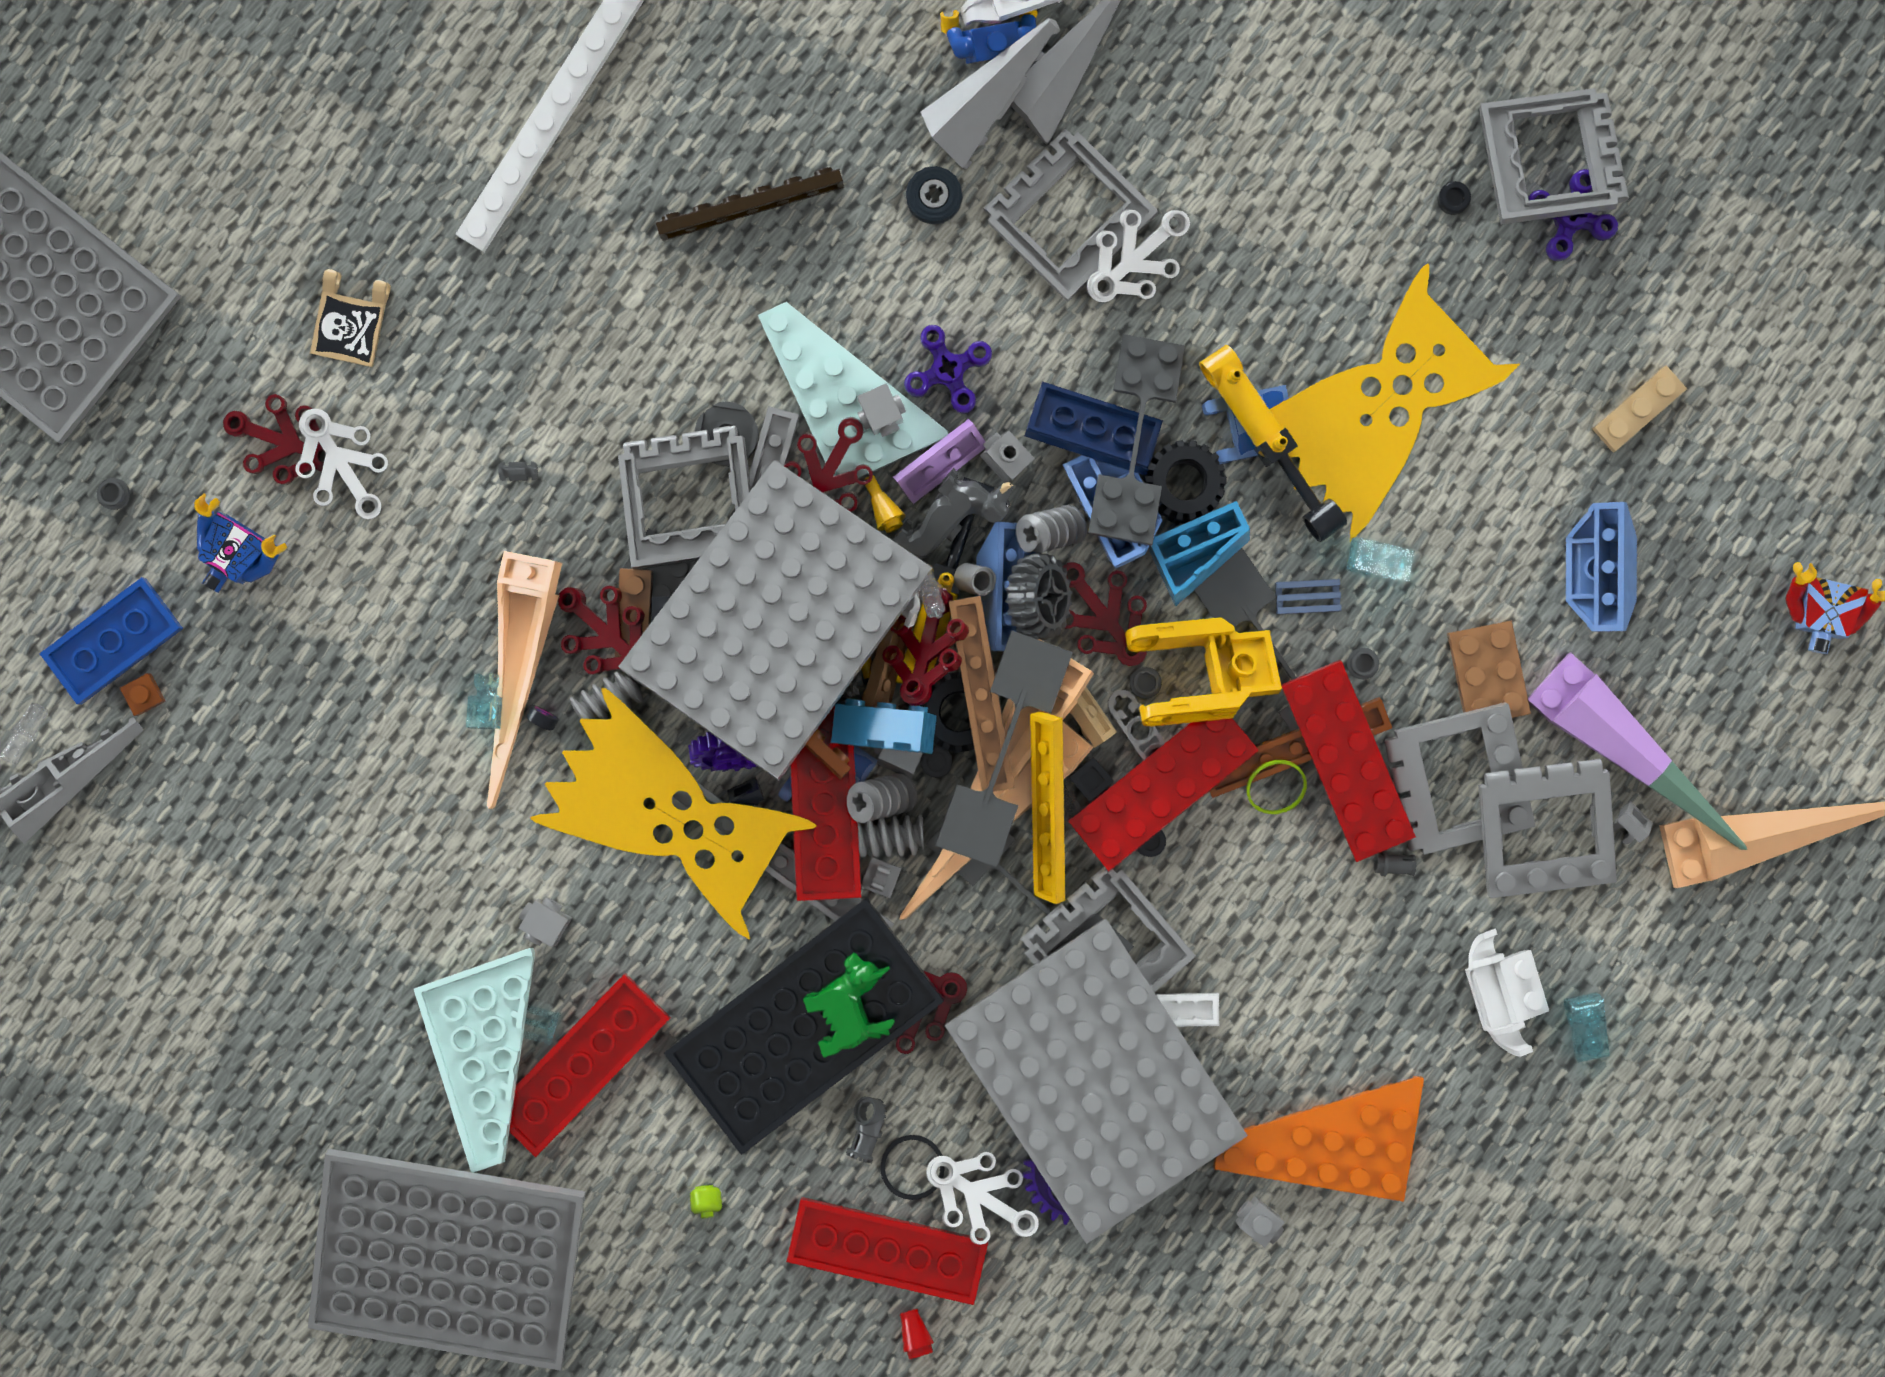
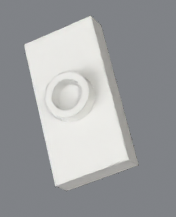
[1156,993,1220,1027]

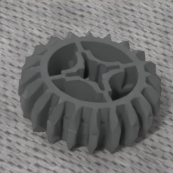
[1005,553,1073,640]

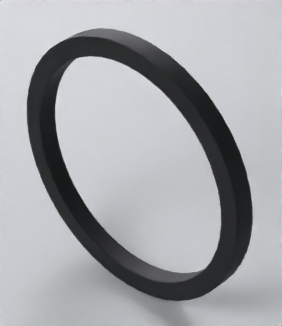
[880,1135,945,1200]

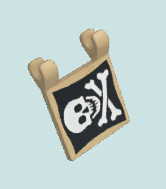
[310,269,391,367]

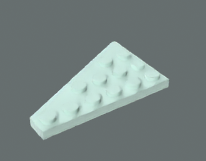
[758,302,948,489]
[414,948,535,1173]

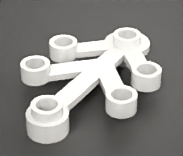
[1087,209,1190,302]
[295,409,388,519]
[926,1152,1039,1245]

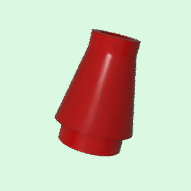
[900,1308,934,1359]

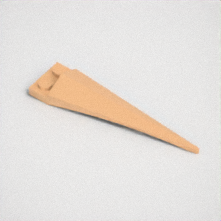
[487,551,562,809]
[931,639,1094,877]
[900,721,1094,920]
[1659,802,1885,888]

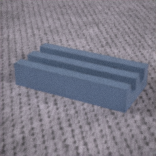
[1275,579,1342,615]

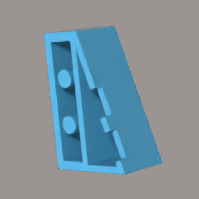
[1149,501,1250,607]
[831,699,937,754]

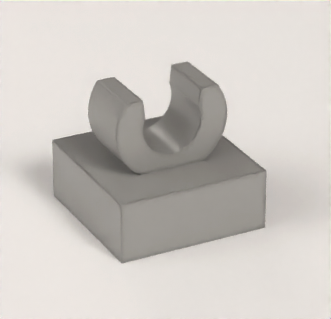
[1613,801,1653,844]
[861,857,902,898]

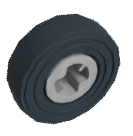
[906,166,963,224]

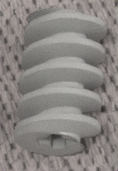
[1016,505,1087,553]
[570,671,643,720]
[847,773,918,823]
[858,815,924,857]

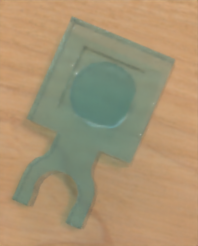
[466,673,503,729]

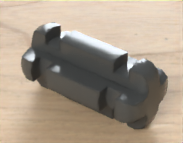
[498,461,538,481]

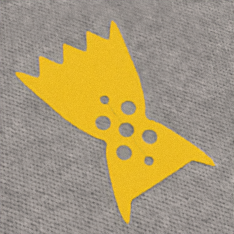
[1269,264,1520,542]
[530,688,817,939]

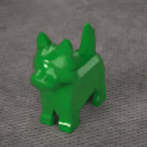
[803,953,895,1058]

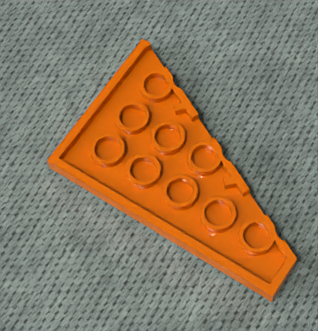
[1213,1076,1424,1202]

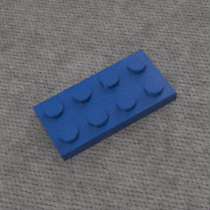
[39,577,183,705]

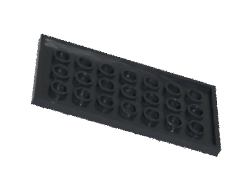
[664,897,945,1155]

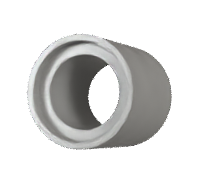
[954,563,996,596]

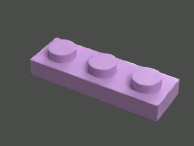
[893,419,985,504]

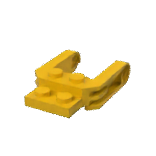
[1125,617,1282,727]

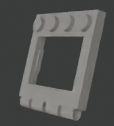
[1479,88,1629,225]
[983,129,1158,302]
[618,425,751,569]
[1384,702,1536,855]
[1478,759,1617,898]
[1020,867,1196,992]

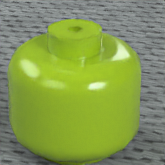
[690,1185,722,1219]

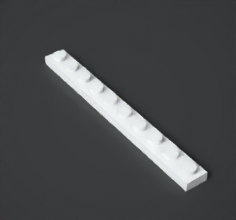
[456,0,644,253]

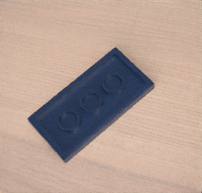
[1024,381,1163,476]

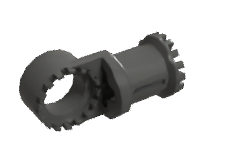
[846,1096,887,1164]

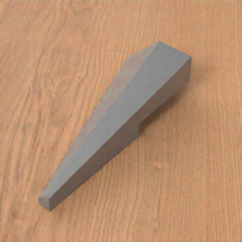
[1010,0,1121,145]
[921,18,1060,169]
[0,717,144,844]

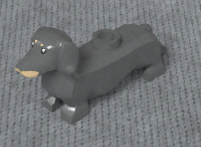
[892,468,1014,557]

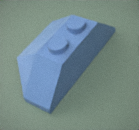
[1062,455,1163,569]
[1566,502,1637,632]
[975,522,1036,651]

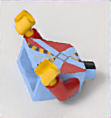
[1785,562,1885,654]

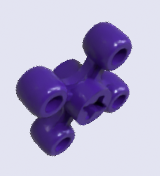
[1528,169,1618,262]
[904,325,992,414]

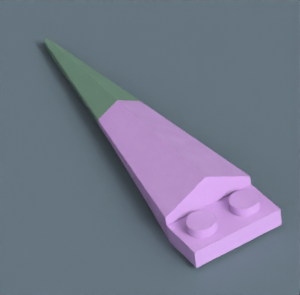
[1528,653,1747,850]

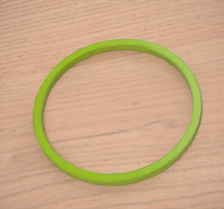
[1246,760,1307,814]

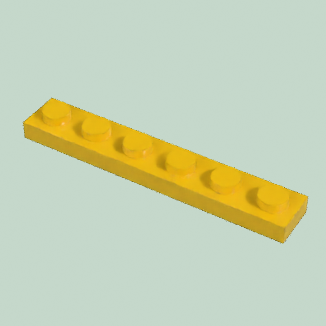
[1030,711,1065,904]

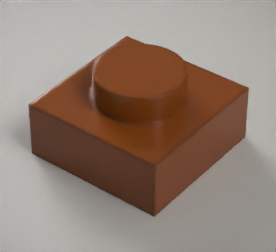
[120,673,166,716]

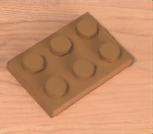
[1447,620,1531,718]

